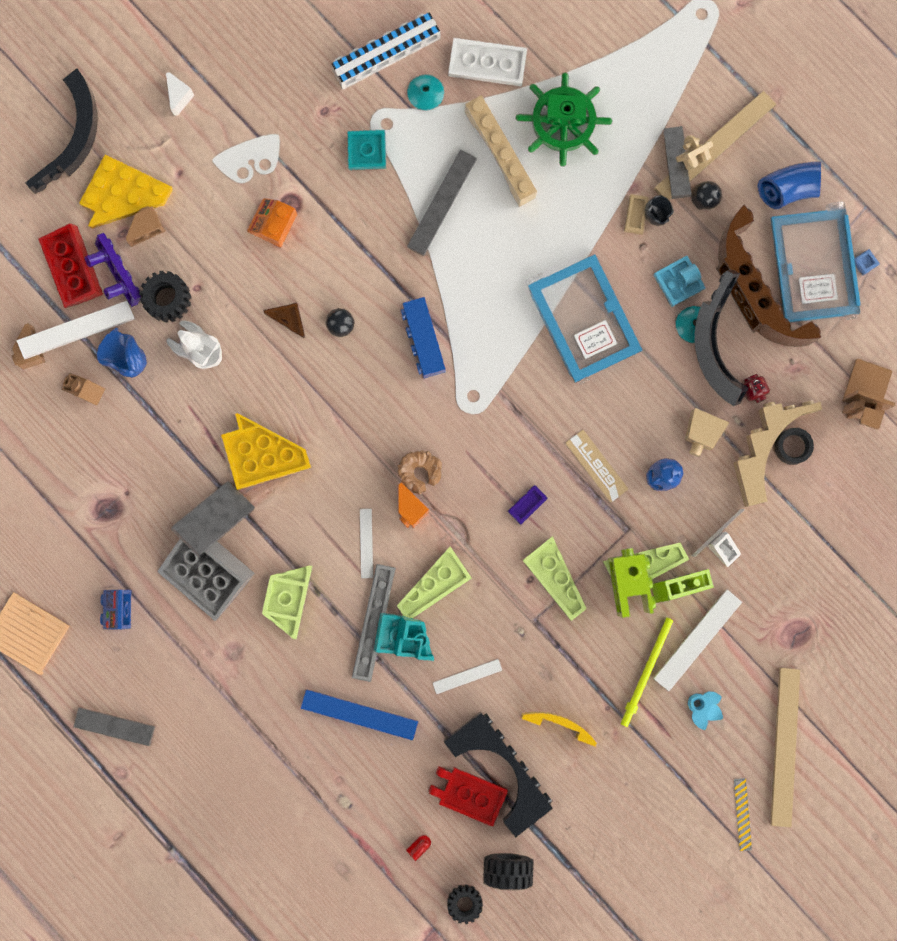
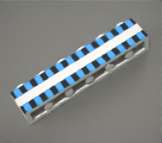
[331,12,440,90]

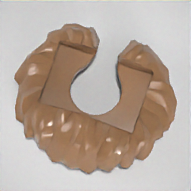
[397,450,442,494]

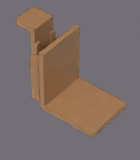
[842,359,896,430]

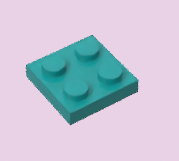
[348,130,386,170]

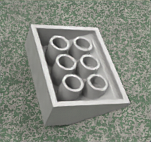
[157,539,255,621]

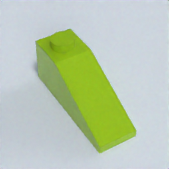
[652,569,714,603]

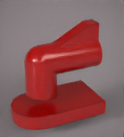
[406,835,431,861]

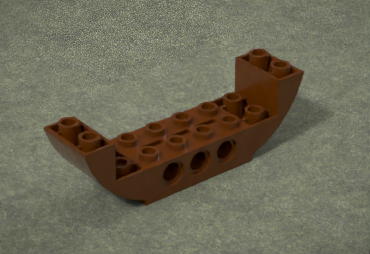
[716,204,821,347]

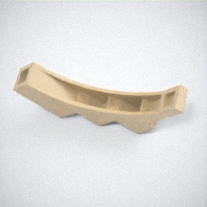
[733,400,822,507]

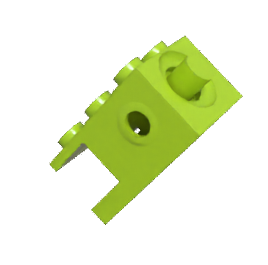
[608,548,656,618]

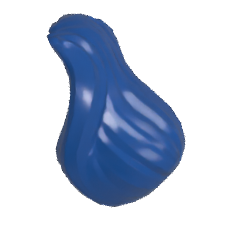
[97,328,147,378]

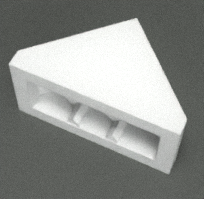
[166,72,194,116]
[707,531,741,567]

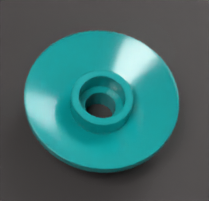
[407,75,444,111]
[676,306,701,343]

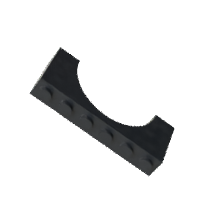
[444,711,553,838]

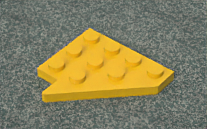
[79,154,173,229]
[221,413,311,490]

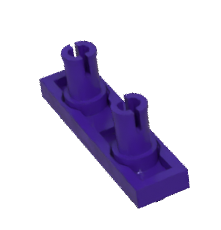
[85,233,141,307]

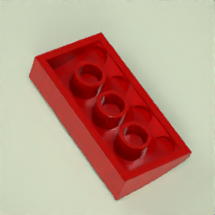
[38,223,103,308]

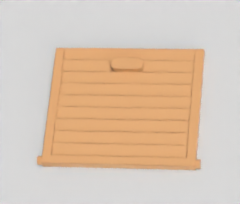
[0,592,70,675]

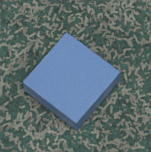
[854,249,880,276]

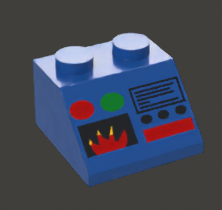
[100,590,132,630]

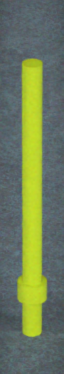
[620,617,674,727]

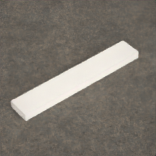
[16,301,135,360]
[653,590,742,691]

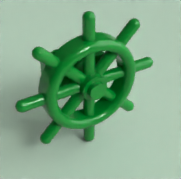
[515,72,613,167]

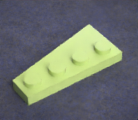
[522,536,587,621]
[602,543,689,579]

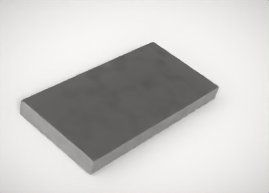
[171,481,255,557]

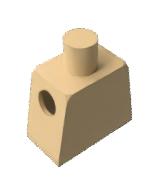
[685,408,729,457]

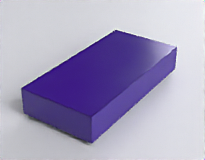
[507,485,548,525]

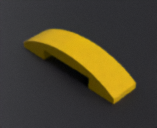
[521,712,597,747]

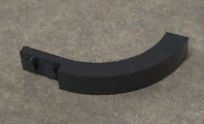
[25,68,98,194]
[695,270,749,406]

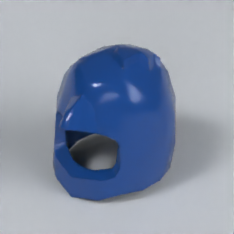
[646,458,684,491]

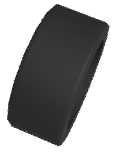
[775,428,814,465]

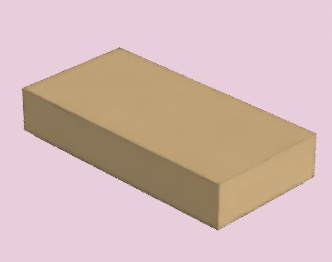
[624,194,649,235]

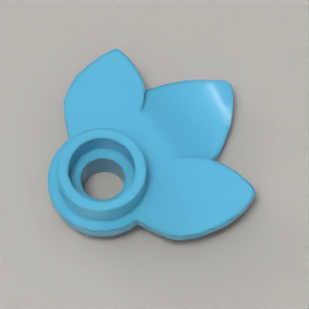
[688,691,723,730]

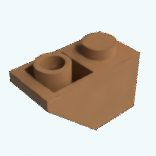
[61,373,105,406]

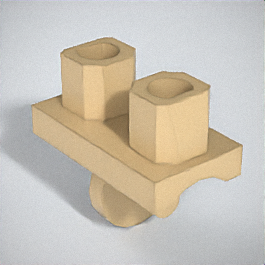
[676,135,713,170]

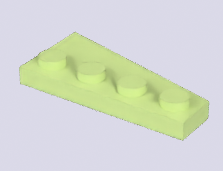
[397,547,472,618]

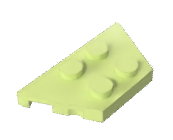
[262,565,313,639]

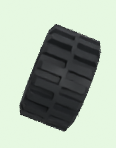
[139,271,192,322]
[483,853,534,890]

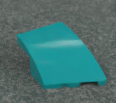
[374,613,434,661]

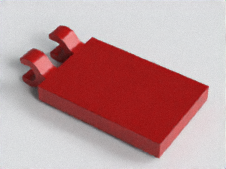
[428,766,508,827]

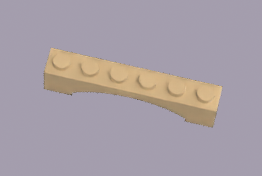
[465,95,537,207]

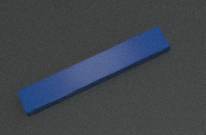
[301,689,418,740]

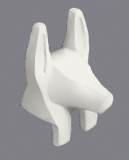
[166,320,222,369]

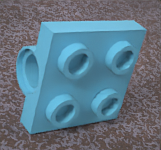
[653,256,706,307]

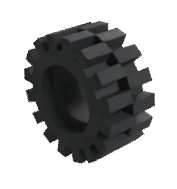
[447,884,483,924]

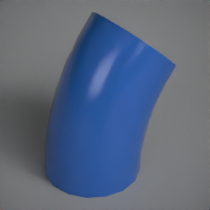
[757,161,821,209]

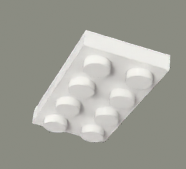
[448,38,527,87]

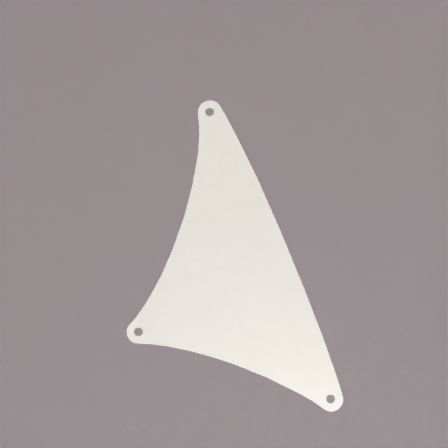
[370,0,719,414]

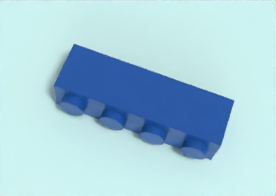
[400,297,446,379]

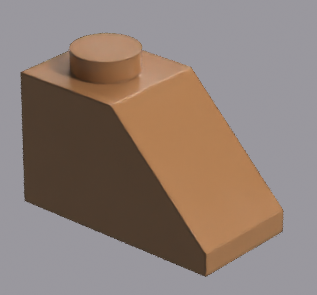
[126,206,166,247]
[12,323,45,369]

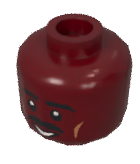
[743,374,770,404]

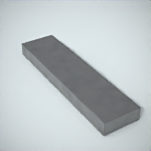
[664,126,691,199]
[73,707,155,746]

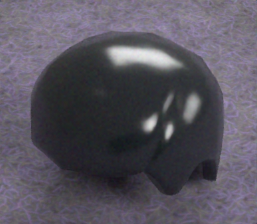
[691,181,722,210]
[644,195,674,226]
[325,308,355,337]

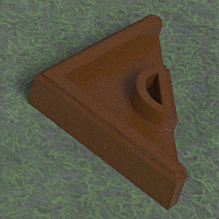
[263,303,305,338]

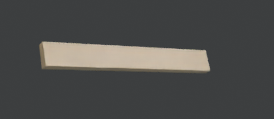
[654,91,776,200]
[770,668,800,827]

